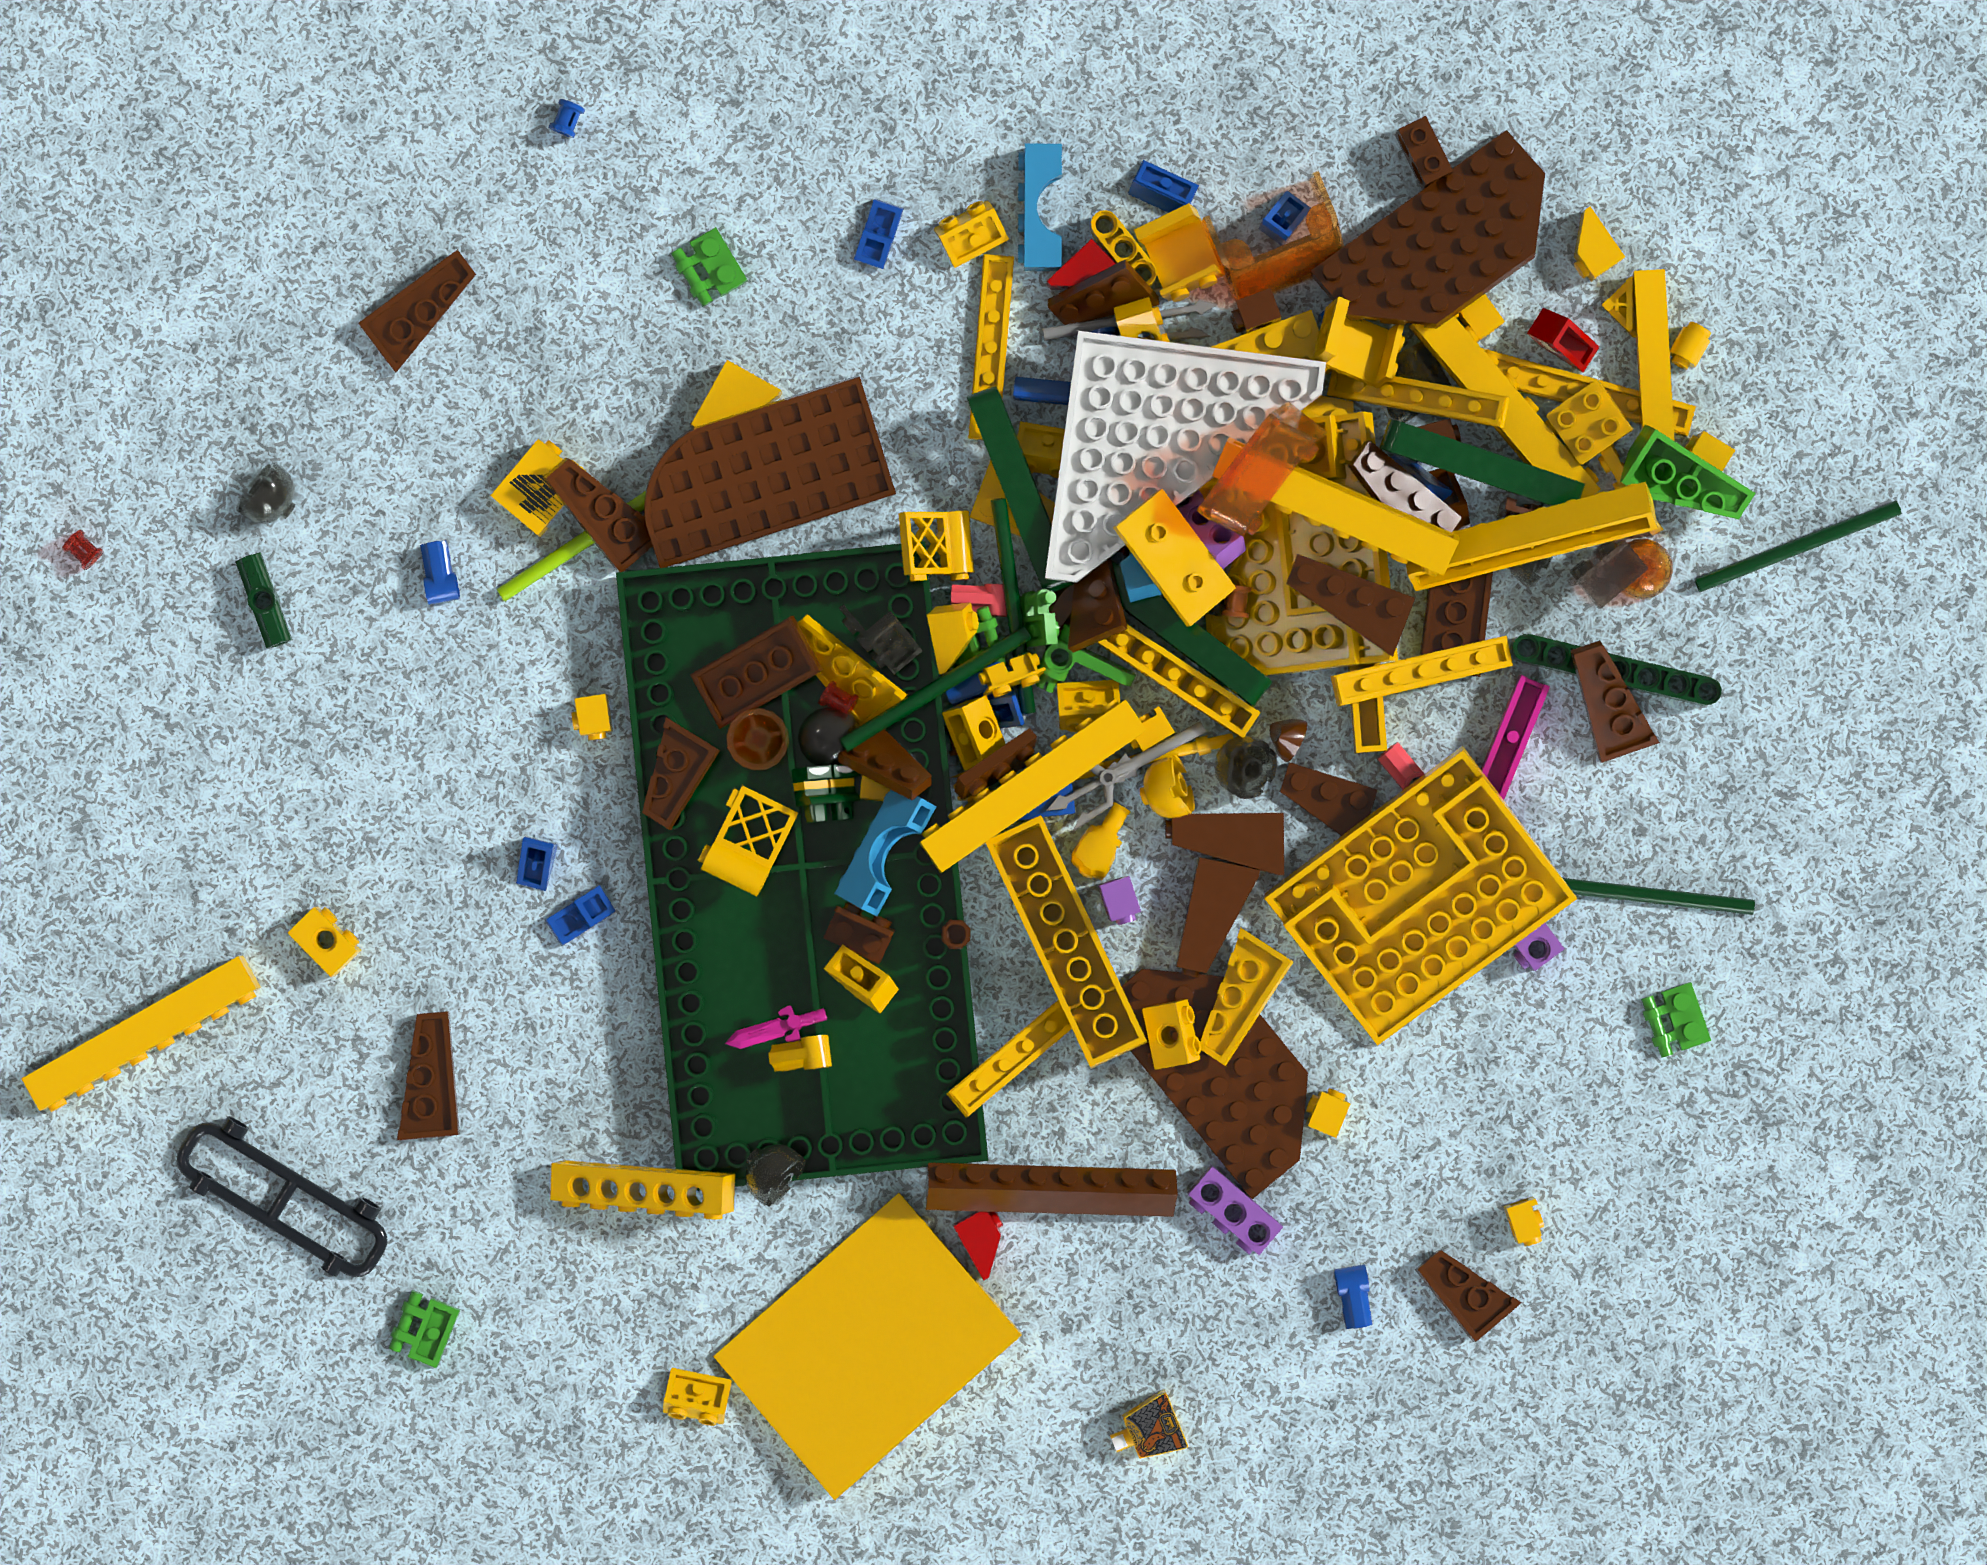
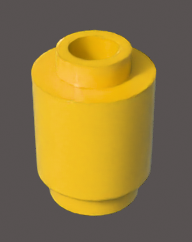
[1670,321,1711,370]

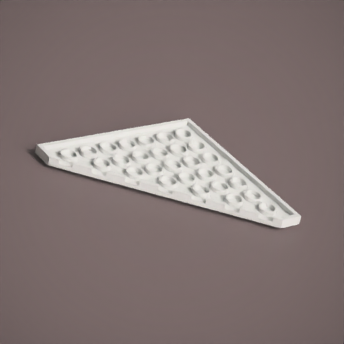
[1045,331,1326,583]

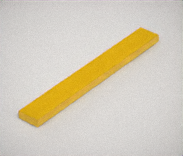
[1482,348,1696,437]

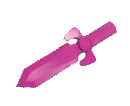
[725,1006,827,1049]

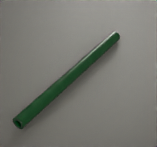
[991,498,1036,714]
[1694,500,1902,592]
[839,626,1031,752]
[1563,878,1755,915]

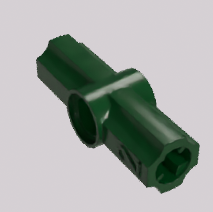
[235,552,293,649]

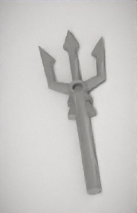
[1043,287,1218,341]
[1046,722,1206,832]

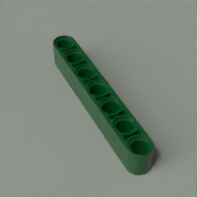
[967,385,1074,592]
[1379,418,1585,506]
[1112,560,1273,707]
[1510,634,1722,706]

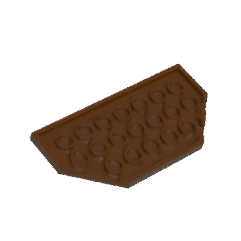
[1311,130,1545,329]
[1121,968,1308,1199]

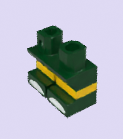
[791,765,860,823]

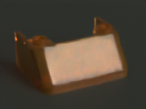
[1202,171,1344,302]
[1197,401,1328,537]

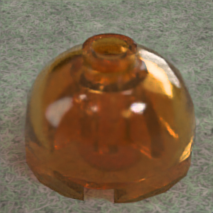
[1610,538,1673,600]
[727,708,789,770]

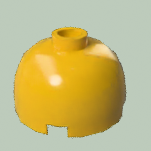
[1140,755,1195,818]

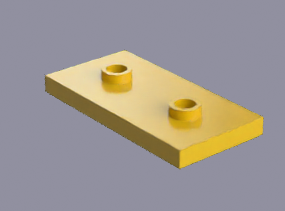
[1113,489,1236,627]

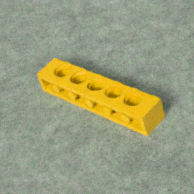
[1097,624,1261,739]
[550,1160,735,1219]

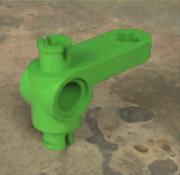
[1035,623,1136,693]

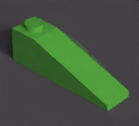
[1620,424,1756,520]

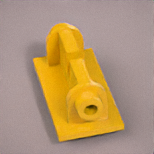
[978,652,1046,698]

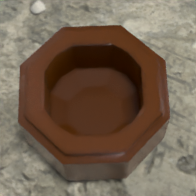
[942,920,971,949]

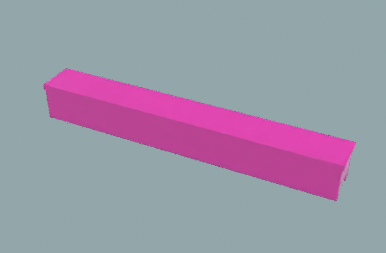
[1481,675,1550,800]

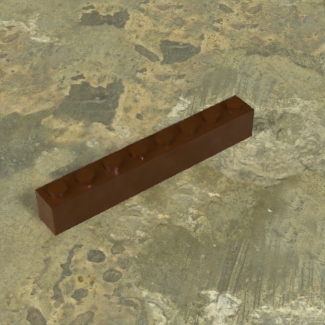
[925,1163,1178,1217]

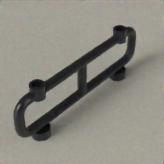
[177,1116,388,1277]

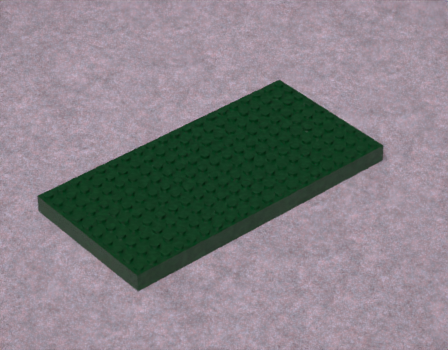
[616,541,988,1191]

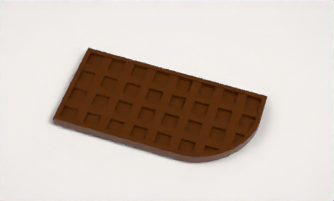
[644,375,896,568]

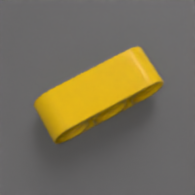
[1090,210,1157,287]

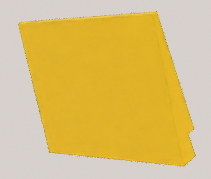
[1198,411,1398,682]
[1264,746,1577,1046]
[713,1193,1022,1500]

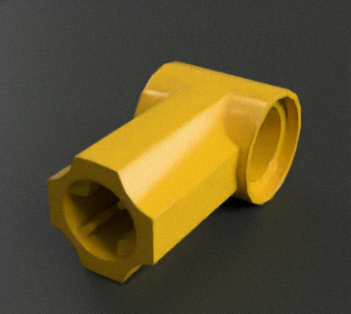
[769,1035,832,1072]

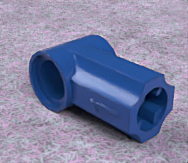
[420,540,460,605]
[1334,1264,1373,1329]

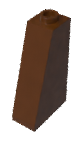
[1165,813,1284,875]
[1175,857,1260,978]

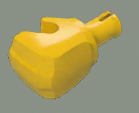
[1071,802,1130,880]

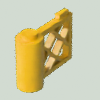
[898,510,975,581]
[698,785,798,897]

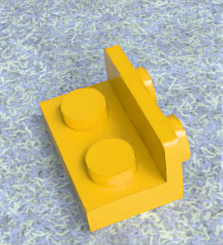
[934,200,1009,268]
[1017,421,1065,478]
[1057,680,1120,732]
[663,1368,732,1426]

